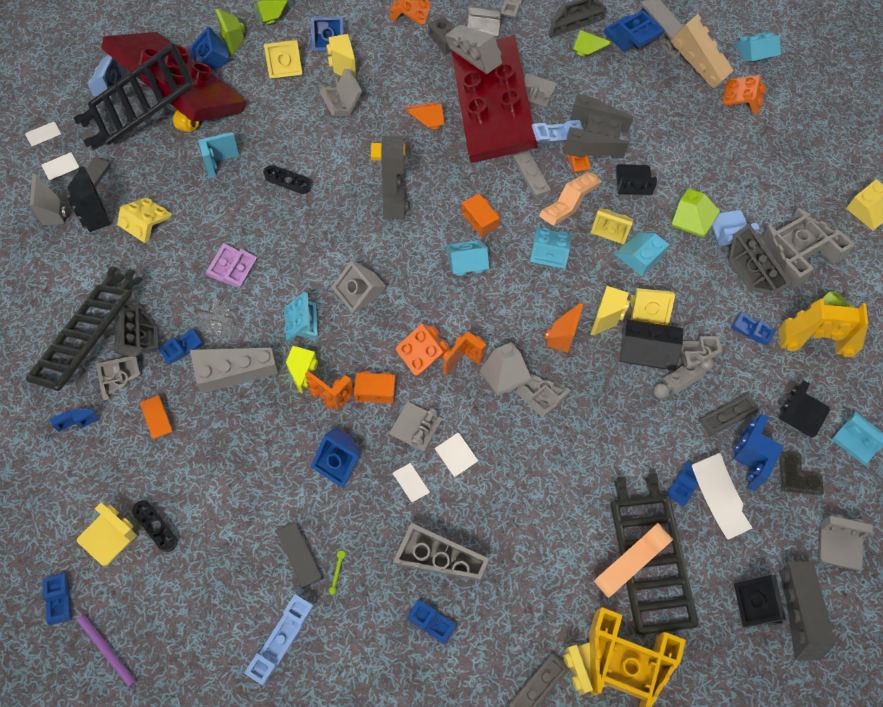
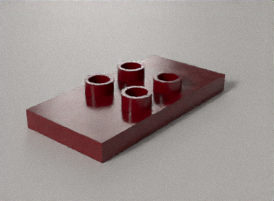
[101,32,246,122]
[451,35,538,163]

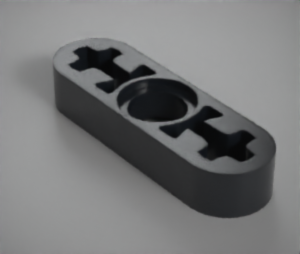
[263,165,311,194]
[132,500,178,552]

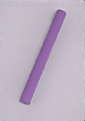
[76,614,137,688]

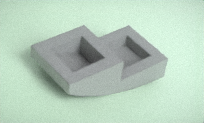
[501,0,523,19]

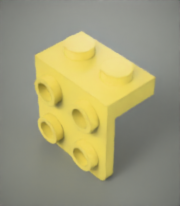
[117,198,172,243]
[77,503,137,566]
[564,642,607,695]

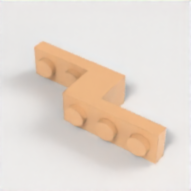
[539,172,602,226]

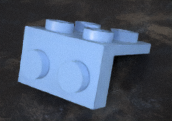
[711,210,760,246]

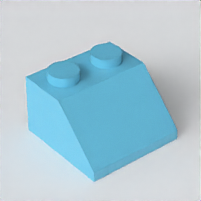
[615,233,670,277]
[445,240,489,276]

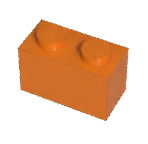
[461,193,500,237]
[354,371,395,403]

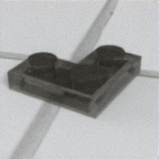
[779,452,824,496]

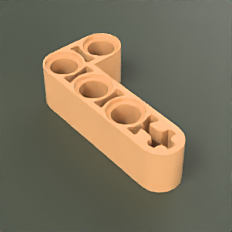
[594,523,673,598]

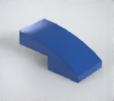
[731,312,776,345]
[158,328,205,364]
[49,409,99,432]
[667,461,698,507]
[43,573,72,626]
[407,600,457,645]

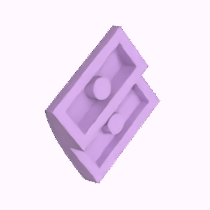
[205,243,257,288]

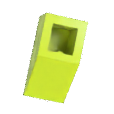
[286,346,318,393]

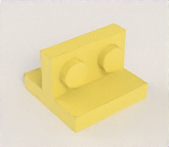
[264,40,302,79]
[630,288,675,326]

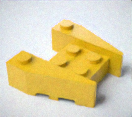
[779,299,868,357]
[589,607,686,707]

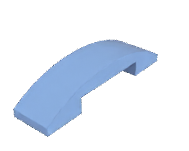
[532,120,583,144]
[244,594,313,686]

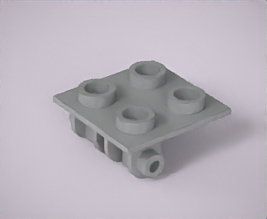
[524,73,557,107]
[389,401,442,452]

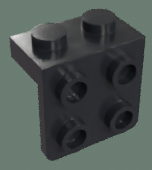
[616,164,657,195]
[779,380,830,438]

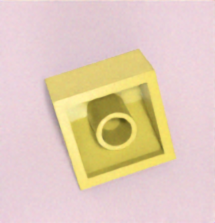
[326,34,356,79]
[846,179,883,231]
[591,208,634,244]
[590,286,630,335]

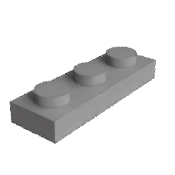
[513,151,551,198]

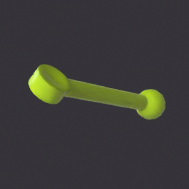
[329,550,345,595]

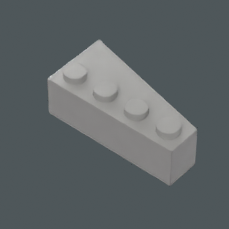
[634,0,683,59]
[445,24,502,74]
[190,347,278,393]
[393,523,489,581]

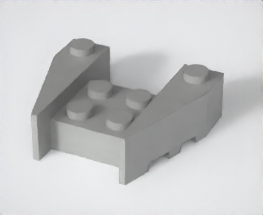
[762,208,855,289]

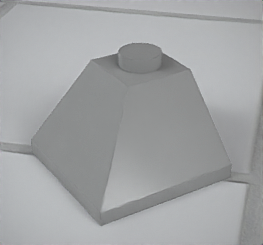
[30,175,68,225]
[331,260,386,313]
[480,342,532,396]

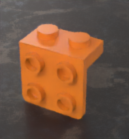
[389,0,431,26]
[722,75,766,114]
[396,323,450,376]
[442,331,486,376]

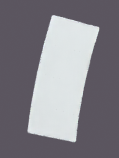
[25,122,79,180]
[393,433,478,502]
[692,453,752,540]

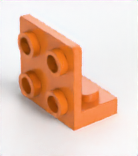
[305,371,353,411]

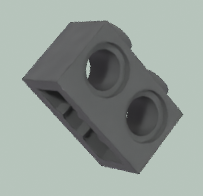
[428,16,454,55]

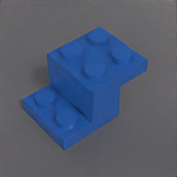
[604,10,665,52]
[733,414,784,491]

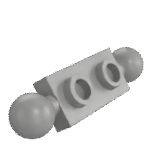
[653,359,714,399]

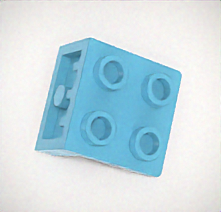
[198,132,239,177]
[530,228,572,269]

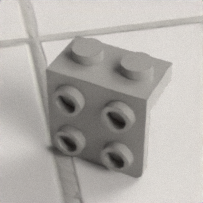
[320,69,361,116]
[819,515,873,571]

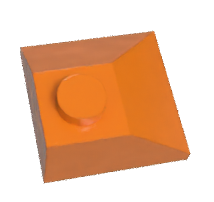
[403,102,445,130]
[545,303,583,353]

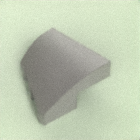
[680,336,722,368]
[96,356,140,401]
[516,374,571,418]

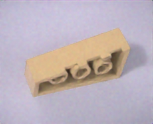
[670,14,734,88]

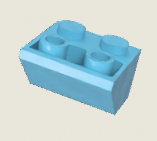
[734,32,781,61]

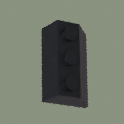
[67,166,110,232]
[619,319,684,371]

